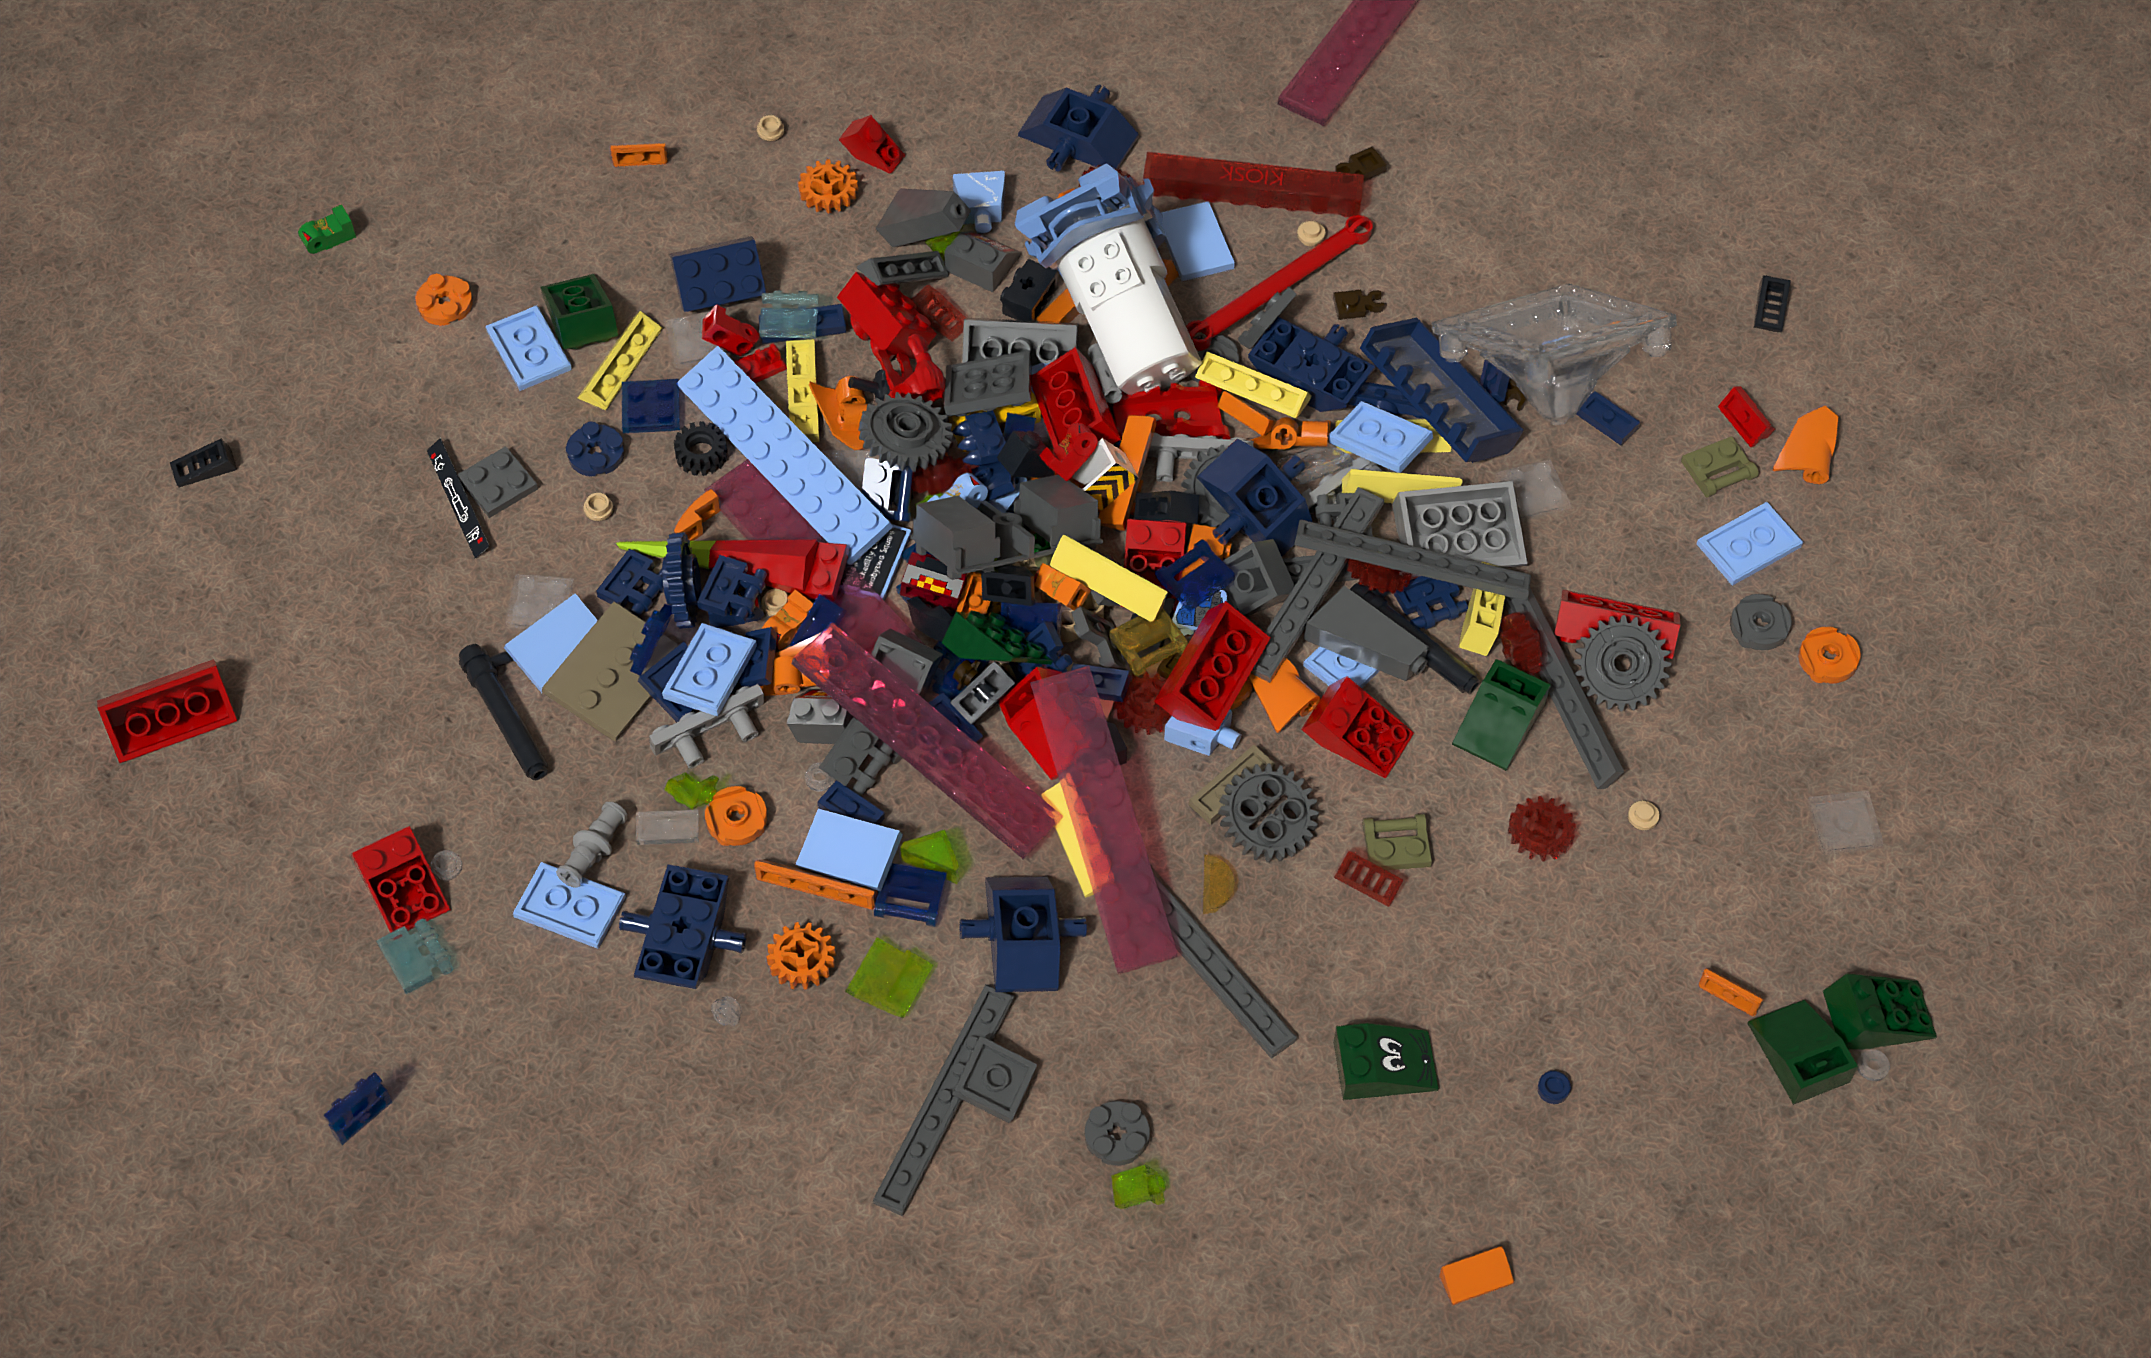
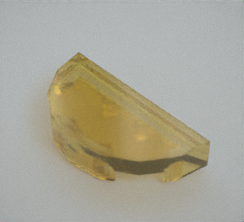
[1203,854,1235,914]

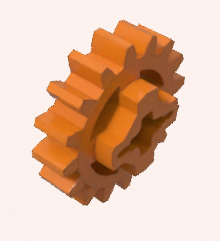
[798,159,858,213]
[766,922,836,990]

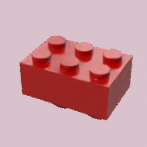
[837,272,937,362]

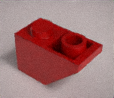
[838,115,905,174]

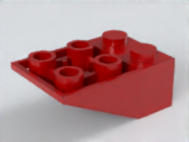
[1121,519,1186,611]
[998,667,1093,780]
[1301,676,1414,778]
[351,826,450,937]

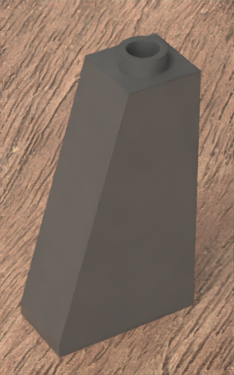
[875,188,971,247]
[1304,586,1428,681]

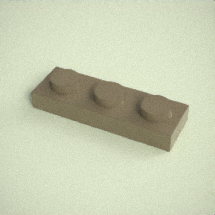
[1189,745,1275,825]

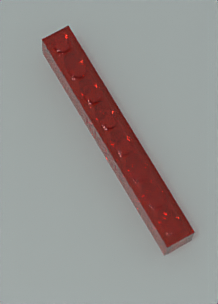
[1143,152,1364,217]

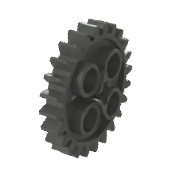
[1218,763,1319,863]

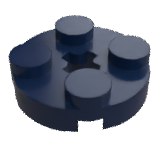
[566,421,624,477]

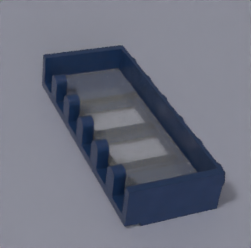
[1360,317,1524,463]

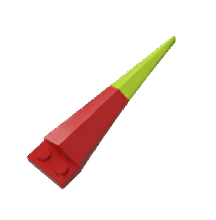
[616,539,850,601]

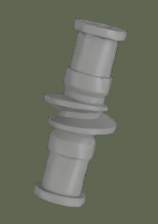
[556,802,627,888]

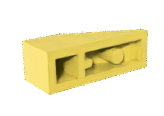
[1459,561,1505,656]

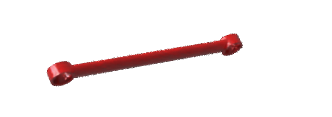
[1186,215,1373,351]

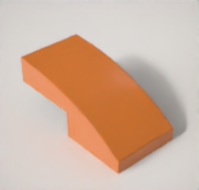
[674,489,720,541]

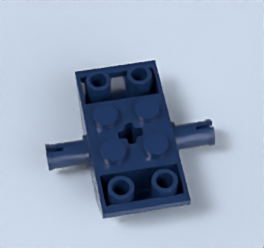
[1018,85,1139,171]
[1248,317,1375,412]
[1197,439,1313,556]
[619,864,747,989]
[959,877,1087,992]

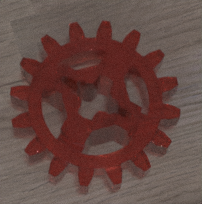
[912,456,972,495]
[1347,559,1412,594]
[1500,611,1543,675]
[1114,671,1172,735]
[1508,796,1576,861]

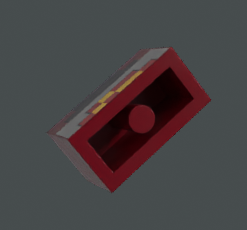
[900,552,968,612]

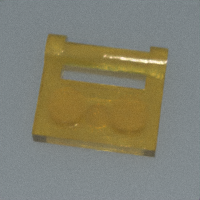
[1110,608,1188,676]

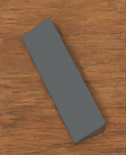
[857,251,949,286]

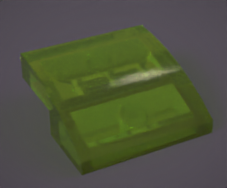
[845,937,934,1018]

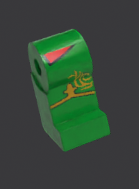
[298,204,356,254]

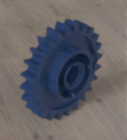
[662,532,702,629]

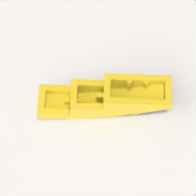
[786,339,819,442]

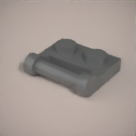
[1238,287,1297,349]

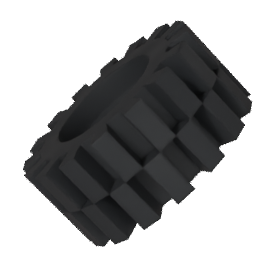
[674,421,727,476]

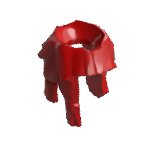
[875,334,946,404]

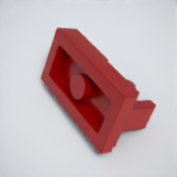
[734,343,787,383]
[1718,386,1775,447]

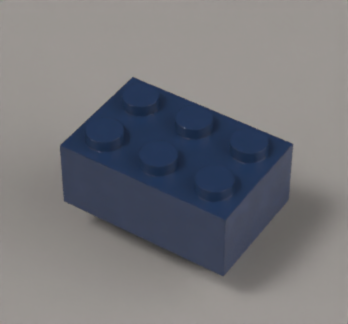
[669,236,766,312]

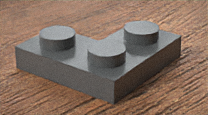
[1071,606,1131,672]

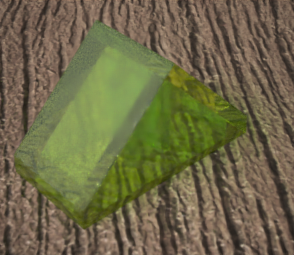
[900,829,960,884]

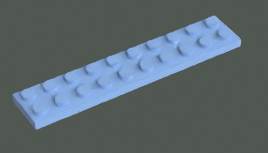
[676,346,893,566]

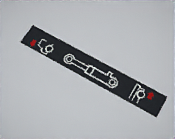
[427,438,489,559]

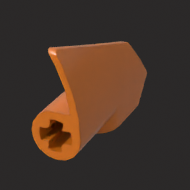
[809,376,868,453]
[1773,406,1838,484]
[1248,417,1331,449]
[760,629,834,696]
[1248,658,1320,733]

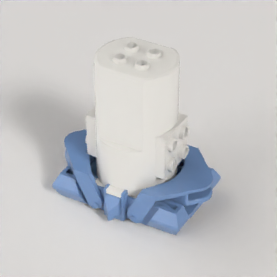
[1015,163,1202,395]

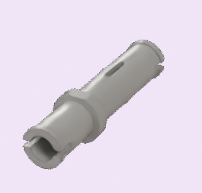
[1088,343,1122,403]

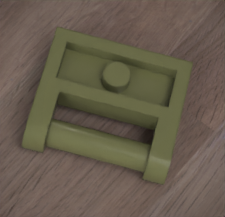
[1681,436,1759,498]
[1362,814,1432,872]

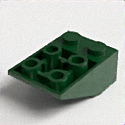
[942,610,1053,665]
[1452,659,1550,771]
[1823,974,1937,1050]
[1747,1000,1858,1105]

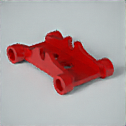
[1107,380,1231,440]

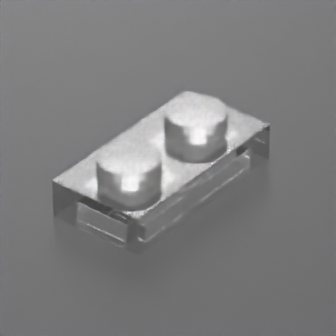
[636,810,699,845]

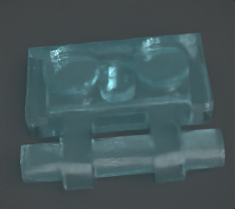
[759,290,819,338]
[376,919,454,994]

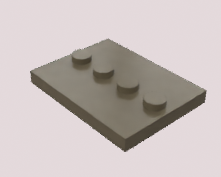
[542,602,679,742]

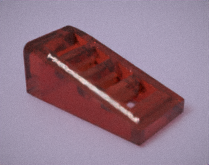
[911,284,966,342]
[1333,849,1403,907]

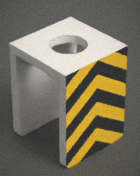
[1072,438,1139,510]

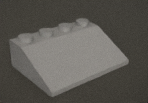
[1392,481,1527,577]

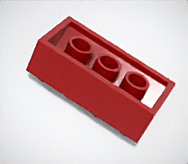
[1031,347,1121,449]
[1554,589,1680,661]
[1154,601,1271,731]
[97,659,237,763]

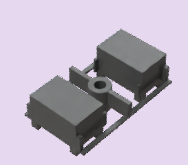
[910,475,1103,580]

